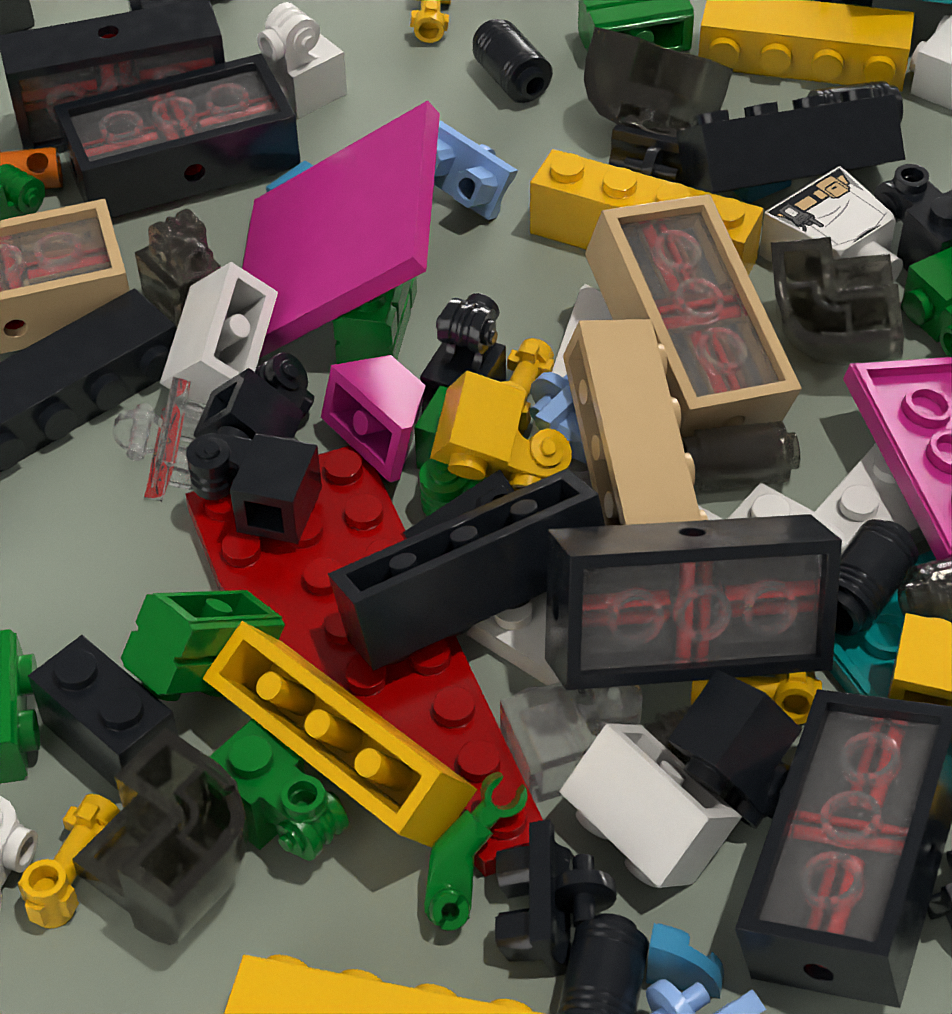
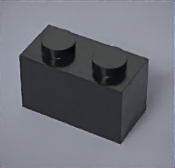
[28,635,184,802]

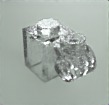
[500,682,643,804]

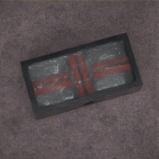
[0,0,225,153]
[54,53,301,218]
[545,514,842,691]
[735,689,952,1008]

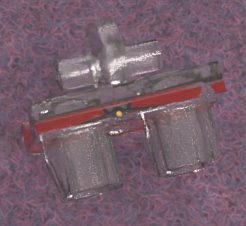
[113,377,206,502]

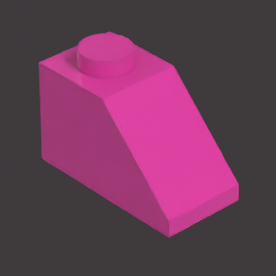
[321,355,426,482]

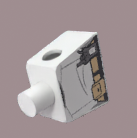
[759,166,903,293]

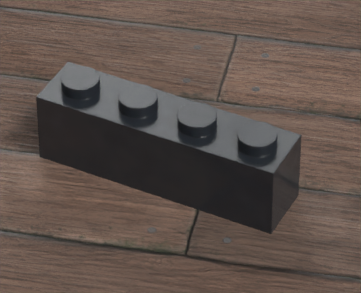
[676,87,906,194]
[0,288,176,472]
[328,468,605,671]

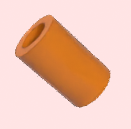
[0,147,63,189]

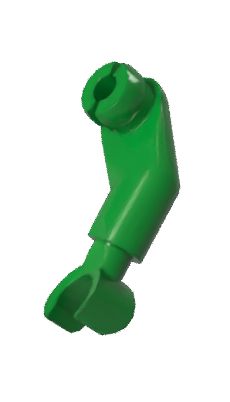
[424,772,528,931]

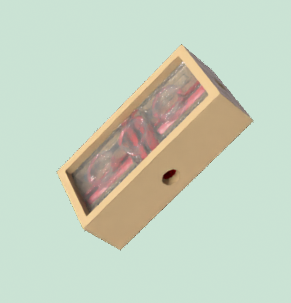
[585,194,802,447]
[0,199,130,354]

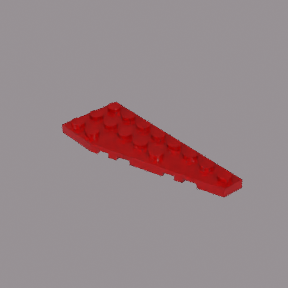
[185,445,543,877]

